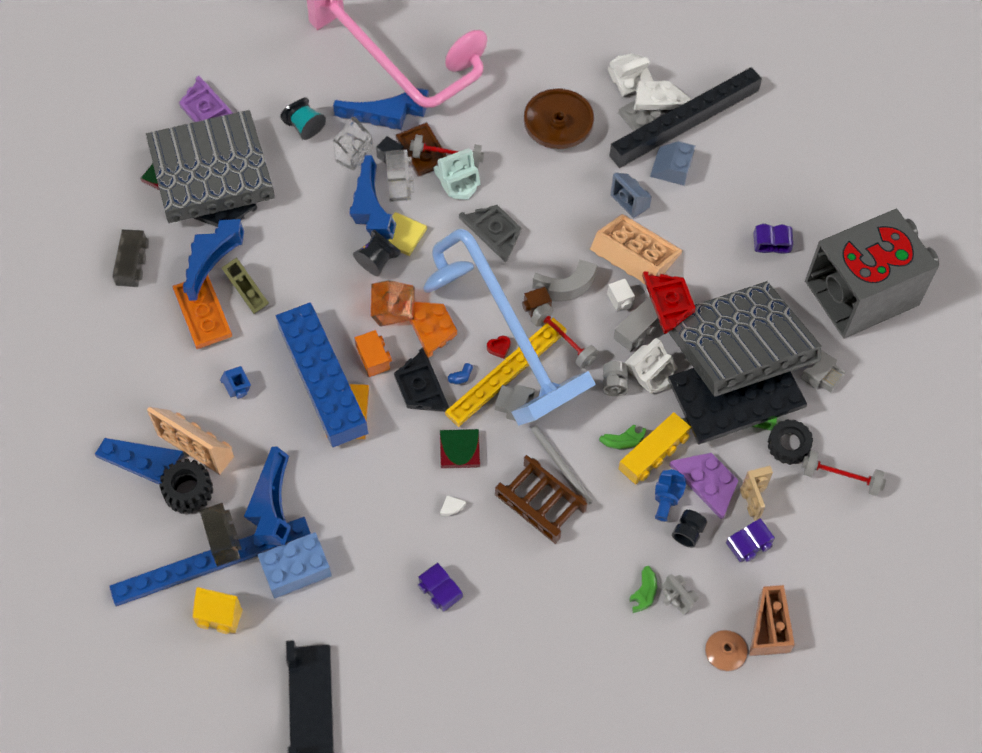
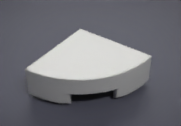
[440,495,466,516]

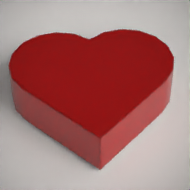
[487,335,511,359]

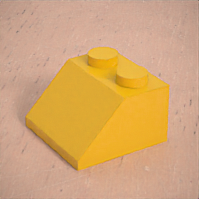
[192,587,243,634]

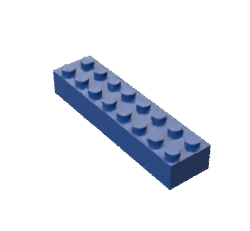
[275,302,369,448]

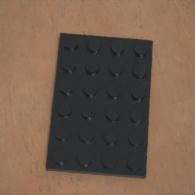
[668,368,807,445]

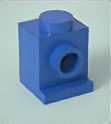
[220,366,251,399]

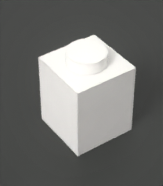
[607,279,635,312]

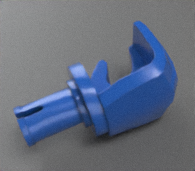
[655,469,686,522]

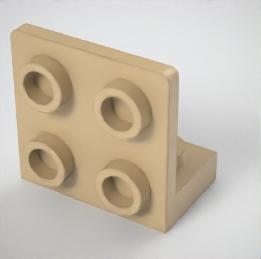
[740,466,773,521]

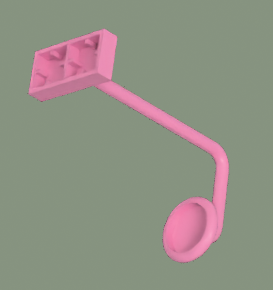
[307,0,487,108]

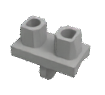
[660,574,699,615]

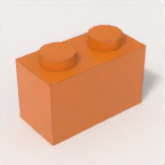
[354,330,392,377]

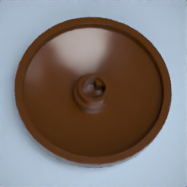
[524,88,594,149]

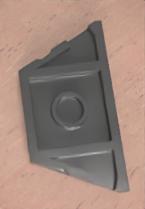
[459,205,521,262]

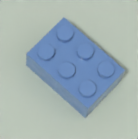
[258,532,332,599]

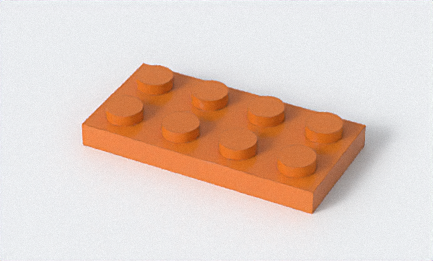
[172,275,233,349]

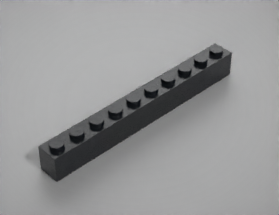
[609,67,762,168]

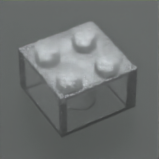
[385,150,414,202]

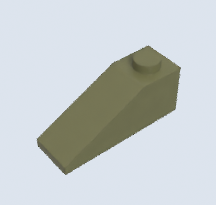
[222,257,269,314]

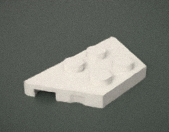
[634,81,691,110]

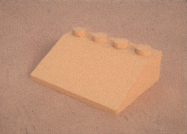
[590,214,683,284]
[147,407,234,475]

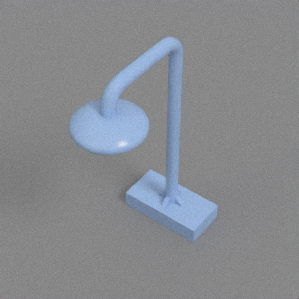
[423,229,596,426]

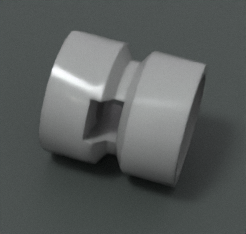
[603,361,628,396]

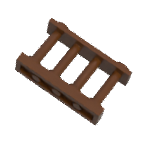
[495,455,587,544]

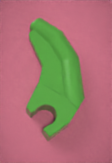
[599,425,646,450]
[629,566,658,613]

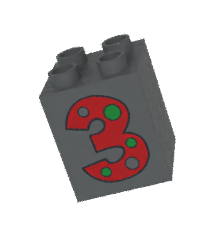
[805,208,939,339]

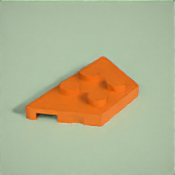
[403,301,457,358]

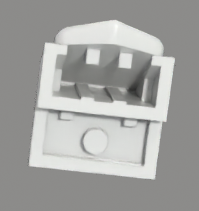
[607,54,653,97]
[625,338,677,394]

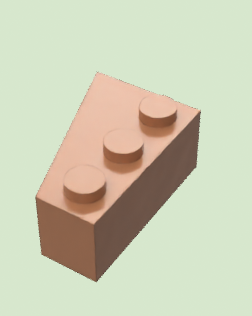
[749,585,795,656]

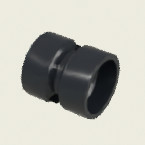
[672,509,707,548]

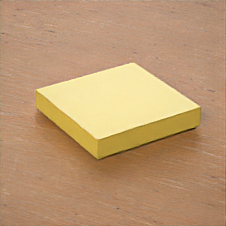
[387,212,427,256]

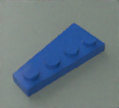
[95,438,184,484]

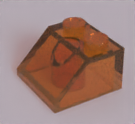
[371,280,415,327]

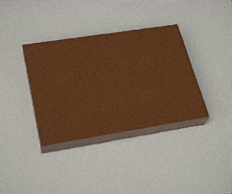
[395,122,447,177]

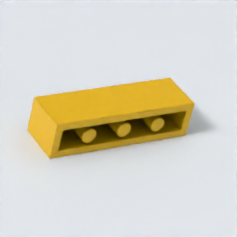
[618,412,691,485]

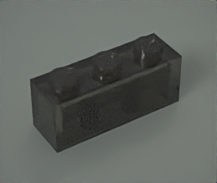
[112,229,149,287]
[199,502,242,567]

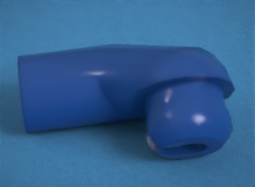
[448,363,473,385]

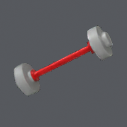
[410,134,484,168]
[531,303,598,369]
[802,450,886,496]

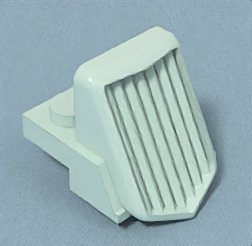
[434,148,481,200]

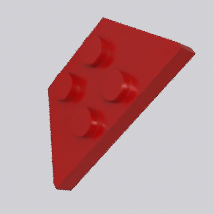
[642,271,696,334]

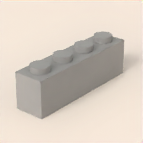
[613,296,660,352]

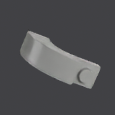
[532,260,597,302]

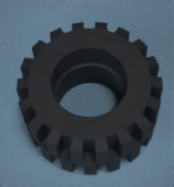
[159,459,214,514]

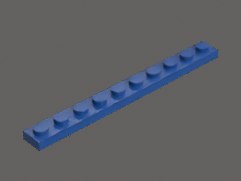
[109,516,311,607]

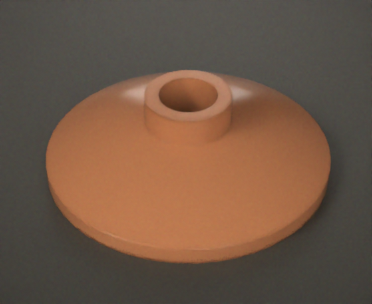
[705,630,747,671]

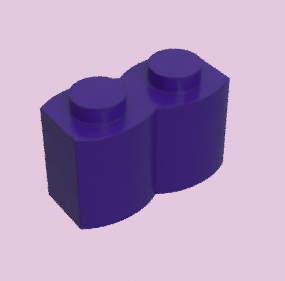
[753,224,794,254]
[726,518,775,562]
[418,562,463,612]

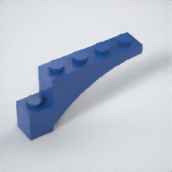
[333,88,429,130]
[349,155,396,239]
[183,219,244,301]
[244,446,291,545]

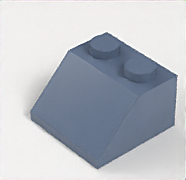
[650,141,695,186]
[610,172,652,219]

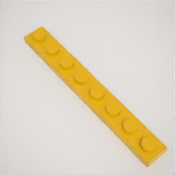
[445,317,567,427]

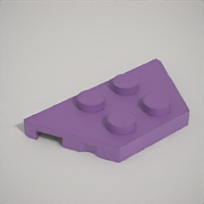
[179,76,233,122]
[669,453,738,520]

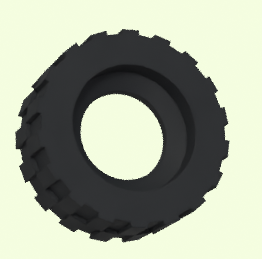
[768,419,813,465]

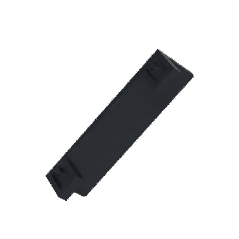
[286,640,334,753]

